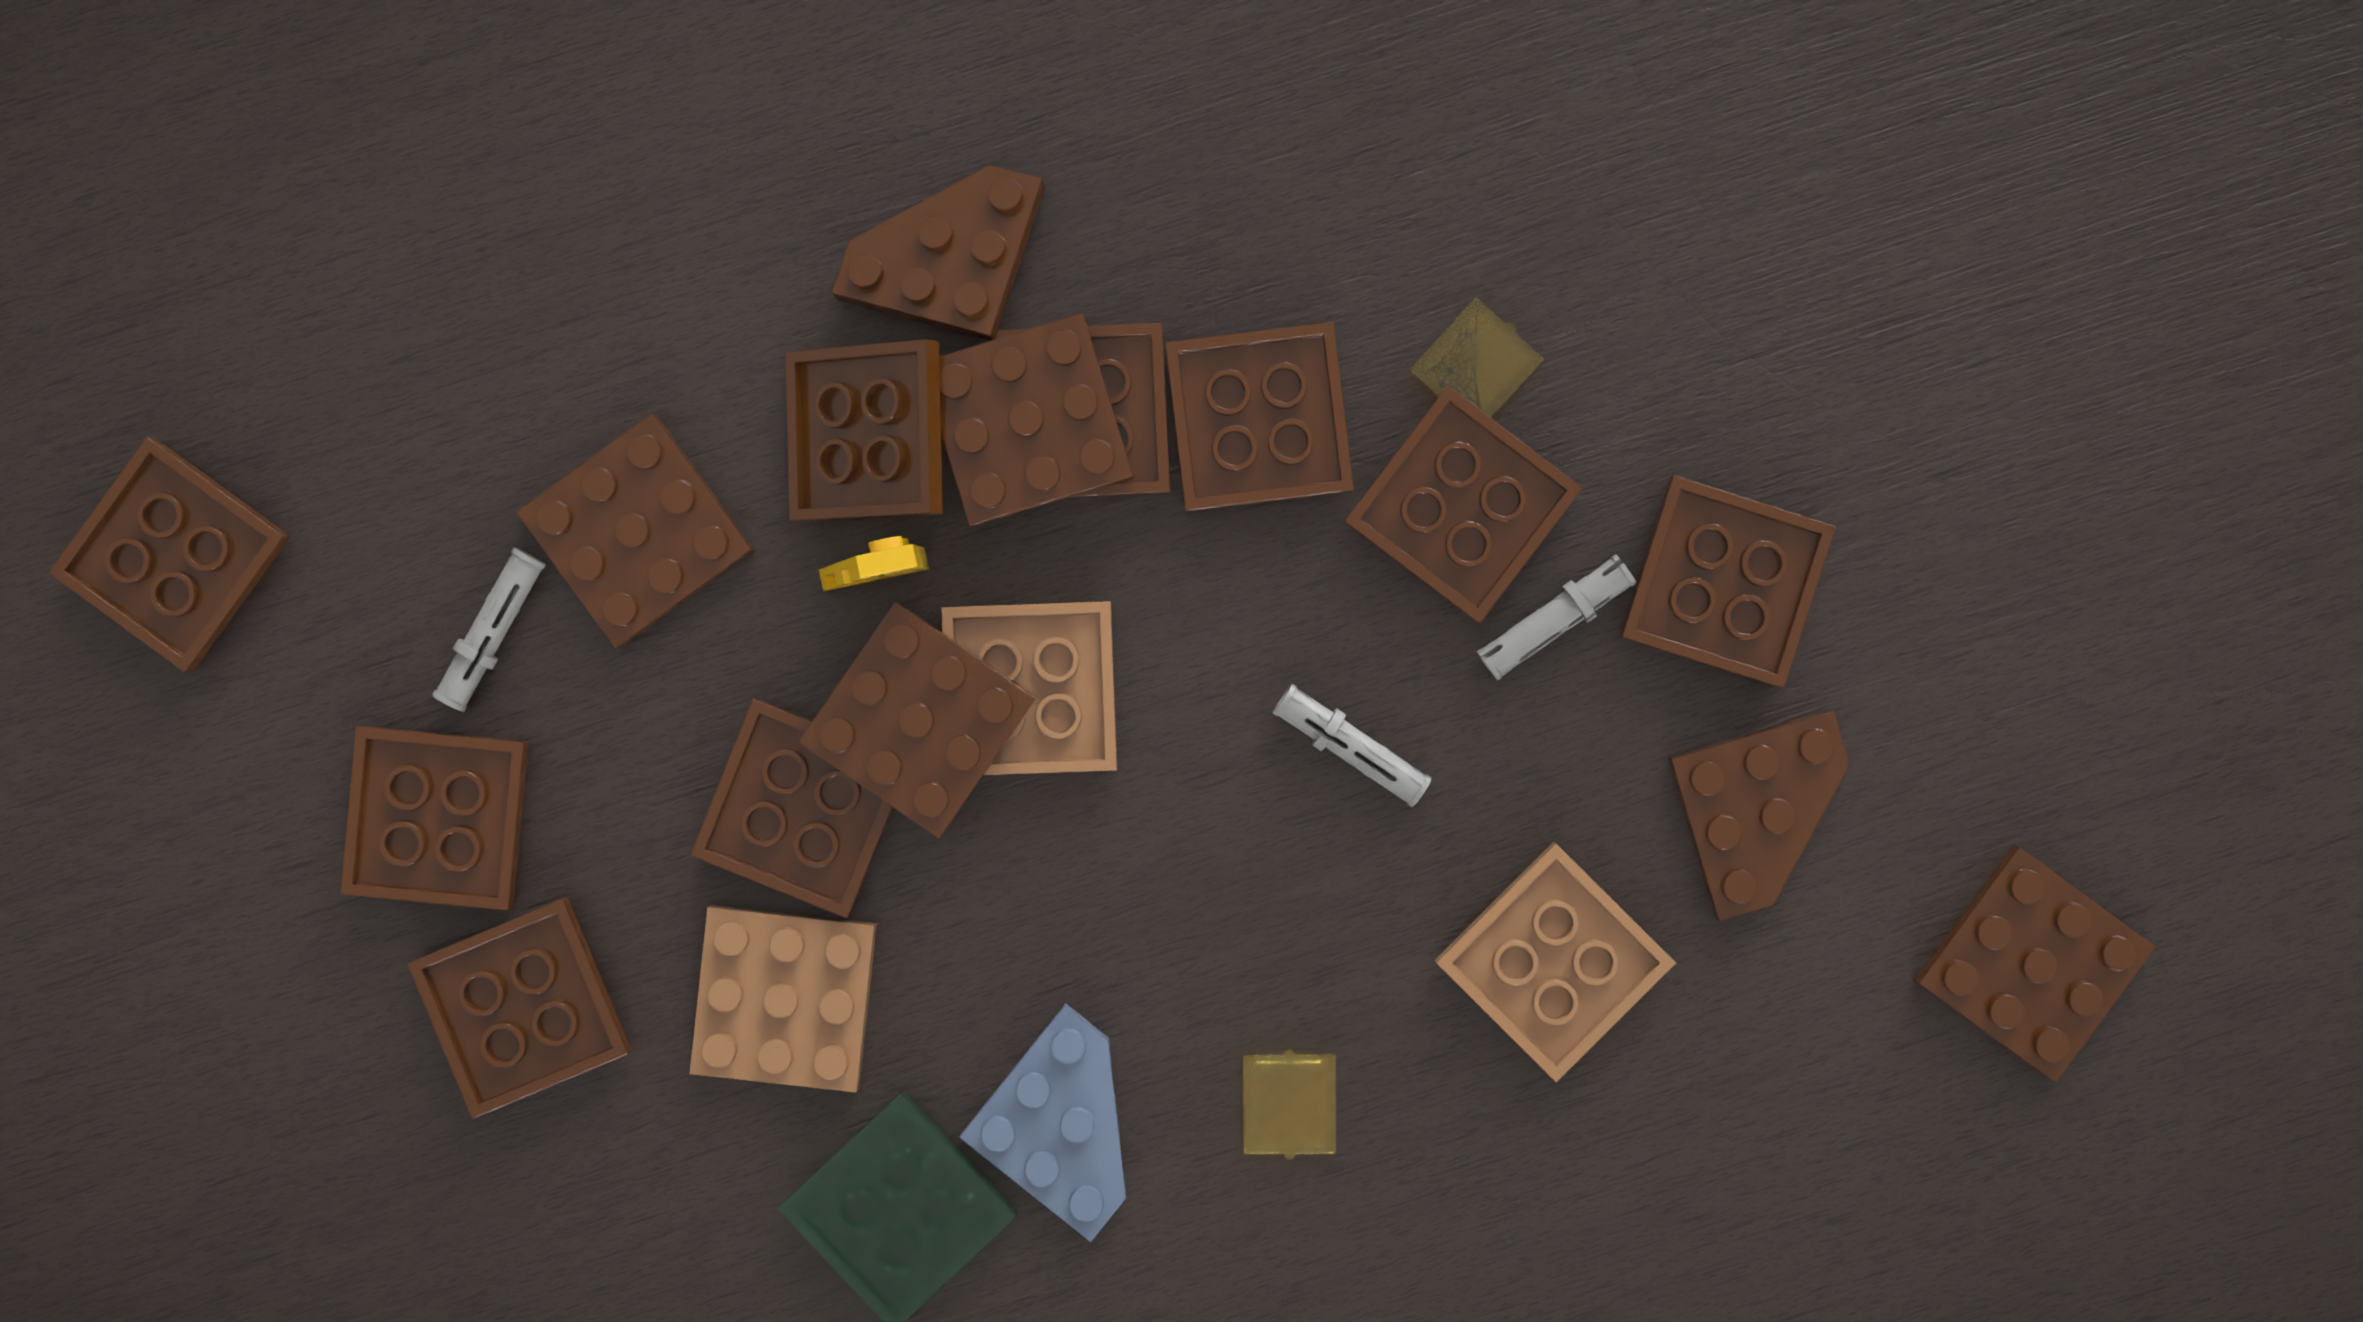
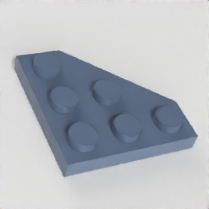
[960,1003,1126,1242]

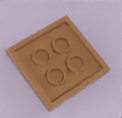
[941,601,1117,775]
[1435,842,1676,1082]
[690,905,877,1093]

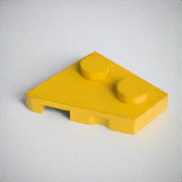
[819,536,929,592]

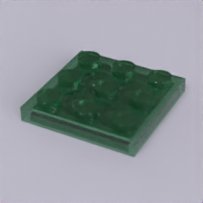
[778,1090,1018,1322]

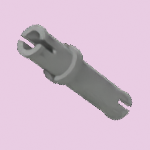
[432,547,546,712]
[1476,554,1637,681]
[1272,683,1432,808]

